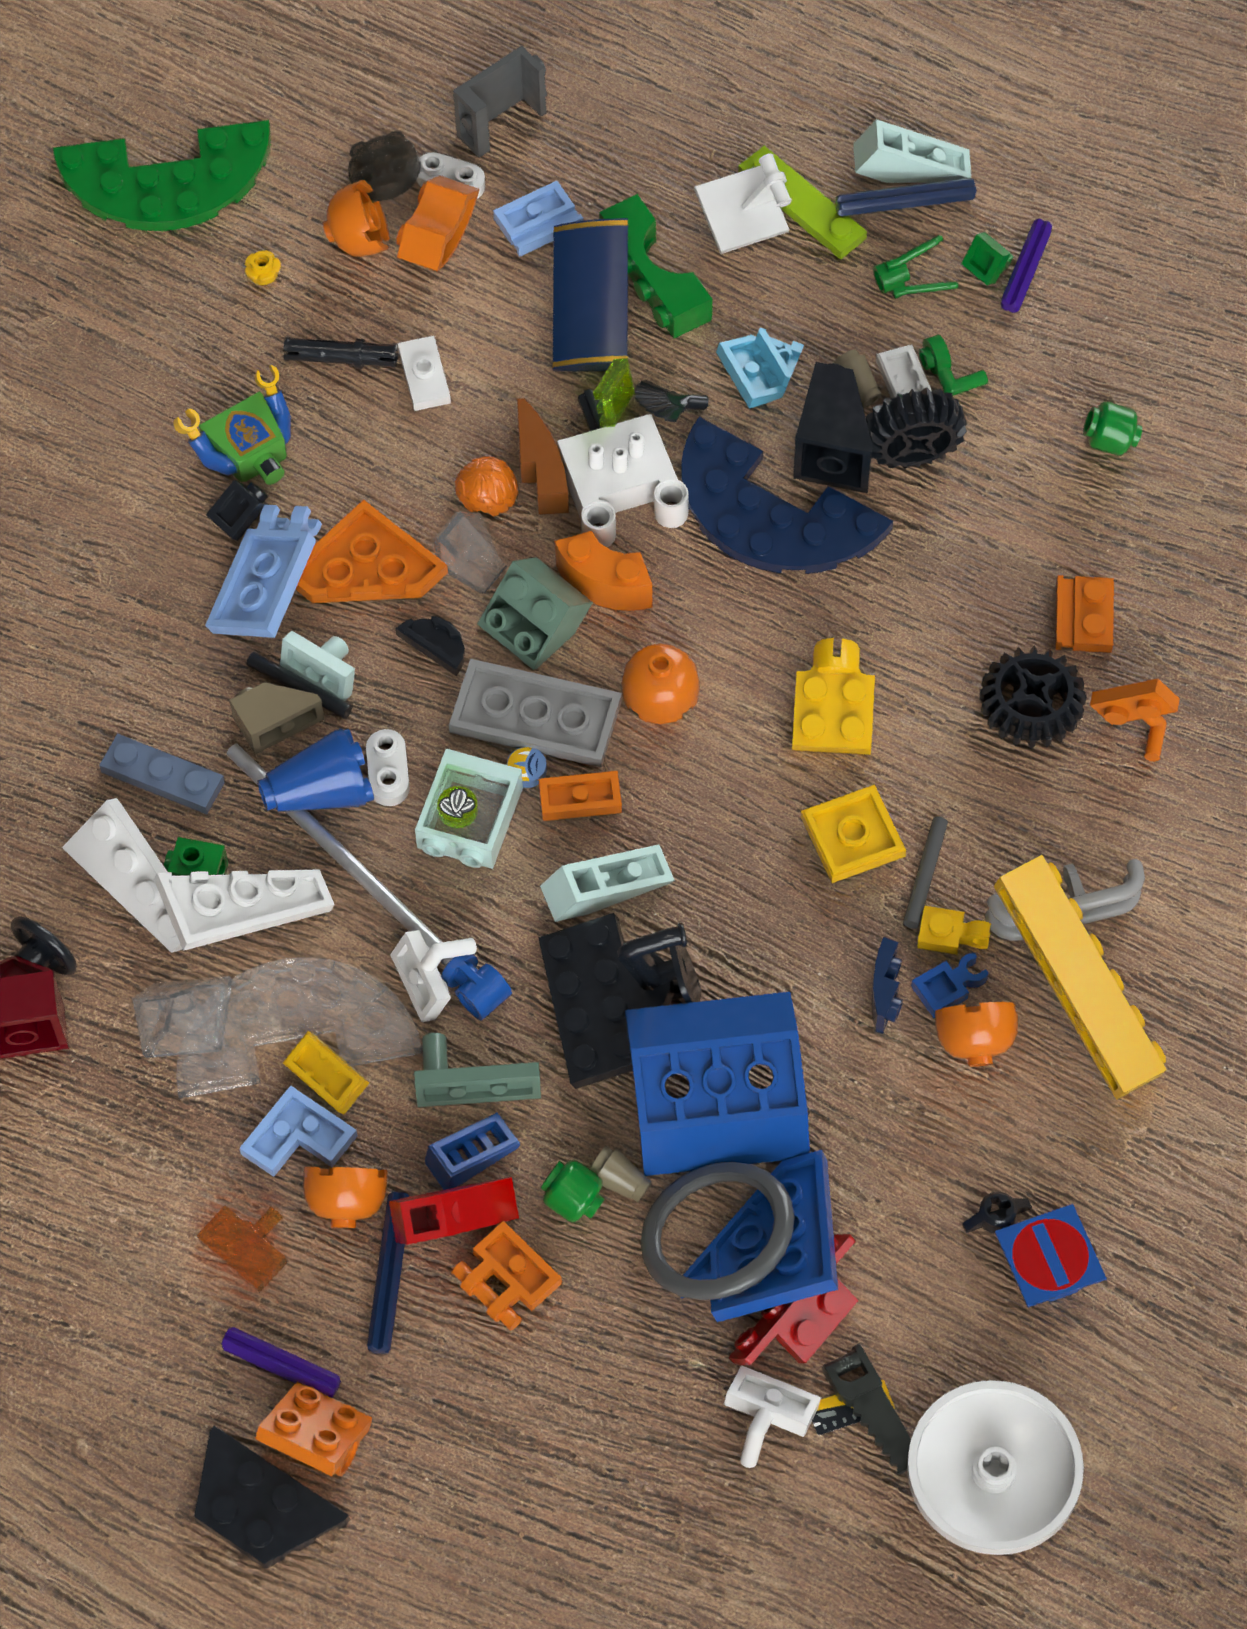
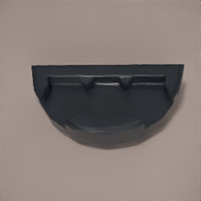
[395,616,465,676]

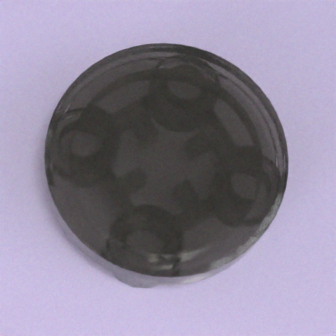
[348,131,421,201]

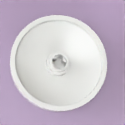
[907,1380,1084,1555]

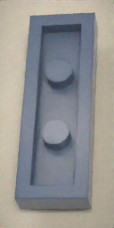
[99,733,225,815]

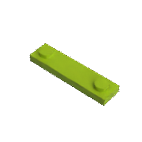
[738,145,867,260]

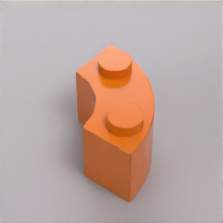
[396,175,480,271]
[555,531,653,611]

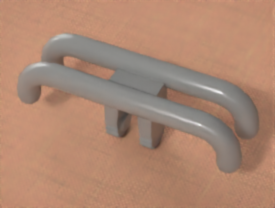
[985,859,1145,941]

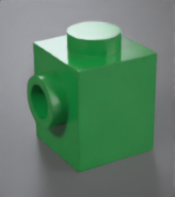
[164,837,229,876]

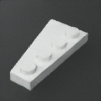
[62,798,182,953]
[154,869,334,951]

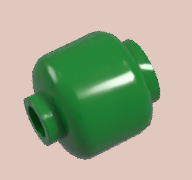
[1083,401,1143,456]
[540,1160,605,1222]

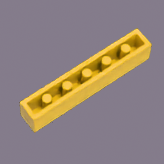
[994,855,1167,1100]

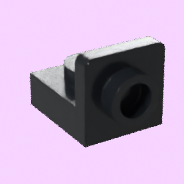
[206,479,269,541]

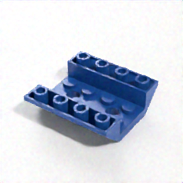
[625,992,810,1176]

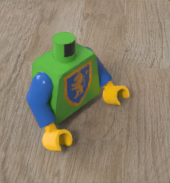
[173,365,291,485]

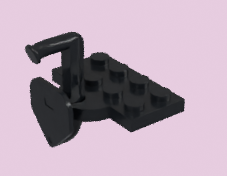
[538,913,701,1089]

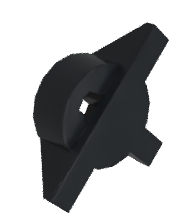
[962,1191,1032,1234]

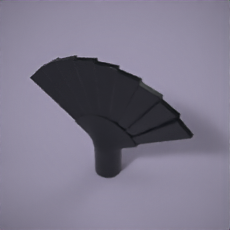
[634,380,708,422]

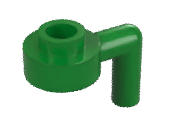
[919,334,988,396]

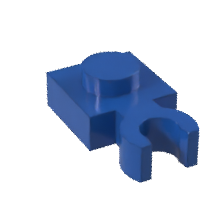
[911,953,989,1018]

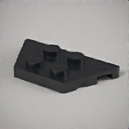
[194,1426,350,1569]

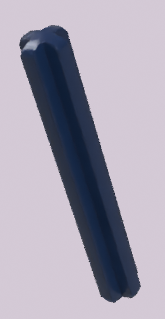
[835,178,977,216]
[367,1192,410,1354]

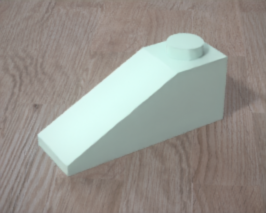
[853,119,971,183]
[540,844,674,922]

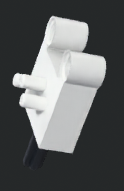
[557,389,689,547]

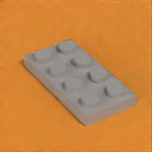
[449,658,622,768]

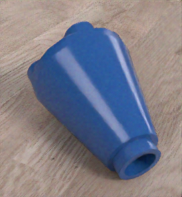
[257,729,374,812]

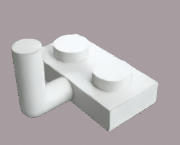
[390,930,477,1022]
[724,1365,821,1468]

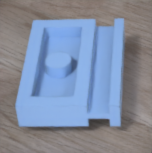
[493,181,583,257]

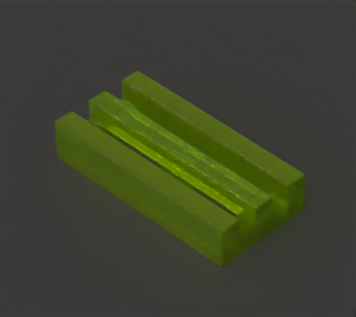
[593,358,635,427]

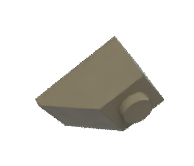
[229,682,324,754]

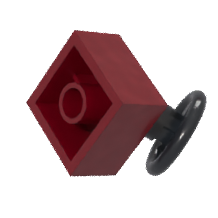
[0,916,77,1059]

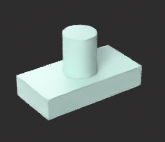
[280,631,355,701]

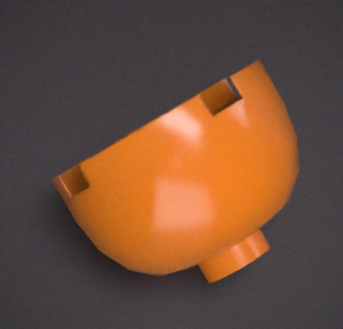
[323,180,390,257]
[621,643,700,724]
[935,1002,1018,1067]
[303,1167,388,1228]

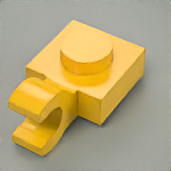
[917,906,991,955]

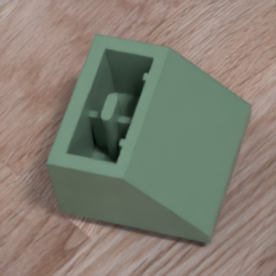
[477,557,593,670]

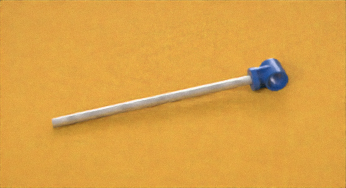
[226,744,512,1021]

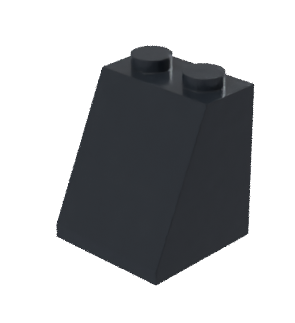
[793,362,873,493]

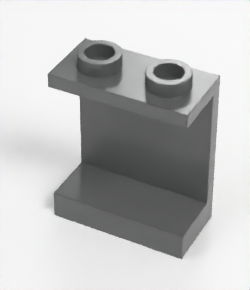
[453,46,547,158]

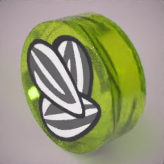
[437,786,478,828]

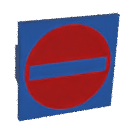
[995,1204,1107,1308]

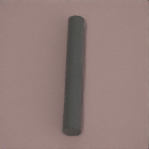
[903,817,948,929]

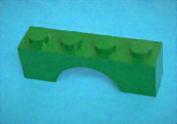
[599,194,713,339]

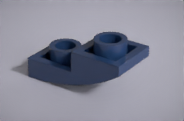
[871,937,903,1034]

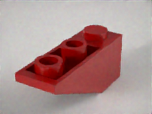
[389,1177,519,1245]

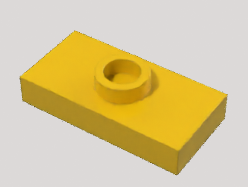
[283,1031,370,1115]

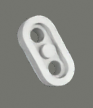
[415,152,485,198]
[366,729,410,806]

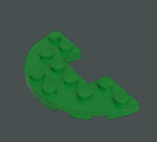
[53,120,271,231]

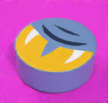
[507,747,547,788]

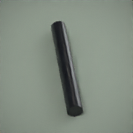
[246,652,352,719]

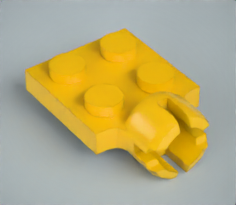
[792,638,875,755]

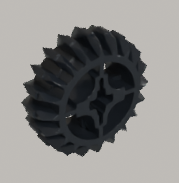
[865,387,967,469]
[979,645,1087,749]

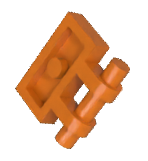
[452,1221,562,1331]

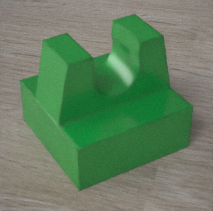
[961,232,1014,286]

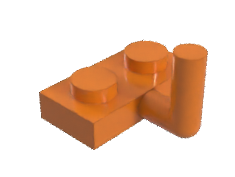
[1090,678,1180,762]

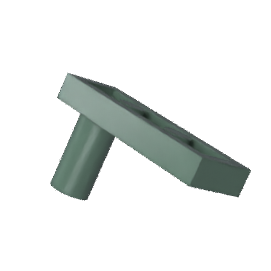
[414,1032,541,1107]

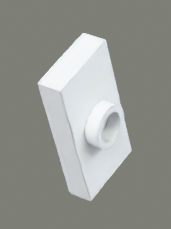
[398,336,451,411]
[876,344,932,398]

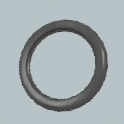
[640,1162,795,1300]

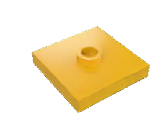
[801,784,906,883]

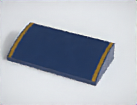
[553,218,628,371]

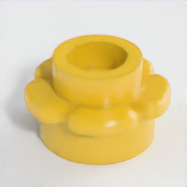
[245,250,281,285]

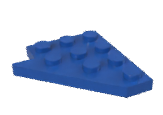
[681,1150,838,1322]

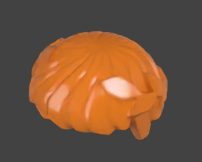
[455,456,519,517]

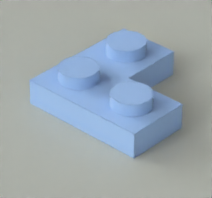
[239,1085,358,1177]

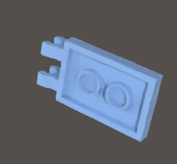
[205,505,322,638]

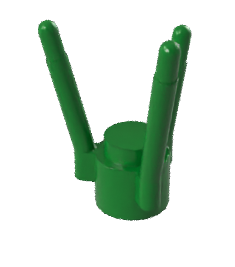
[873,235,959,299]

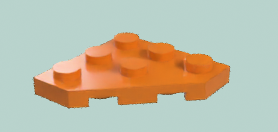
[295,499,448,603]

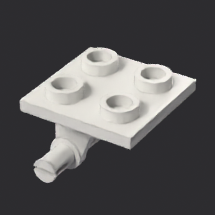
[694,154,792,254]

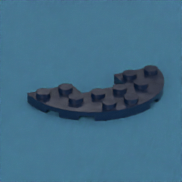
[681,417,893,574]

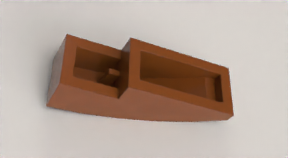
[517,398,569,515]

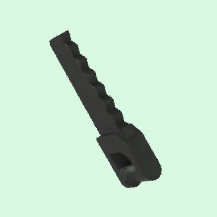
[822,1344,911,1475]

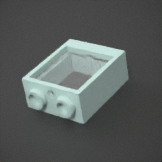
[415,749,523,869]

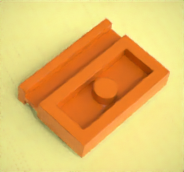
[1055,575,1114,653]

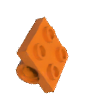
[255,1381,373,1477]

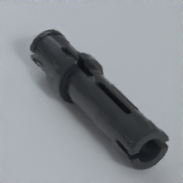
[283,337,398,369]

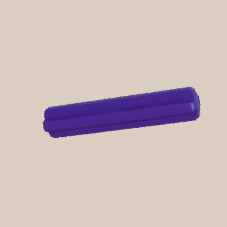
[1000,218,1052,313]
[221,1327,341,1398]

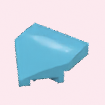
[716,327,804,409]

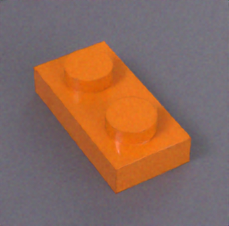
[538,771,622,821]

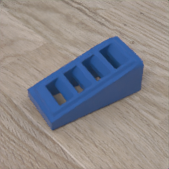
[425,1112,520,1190]

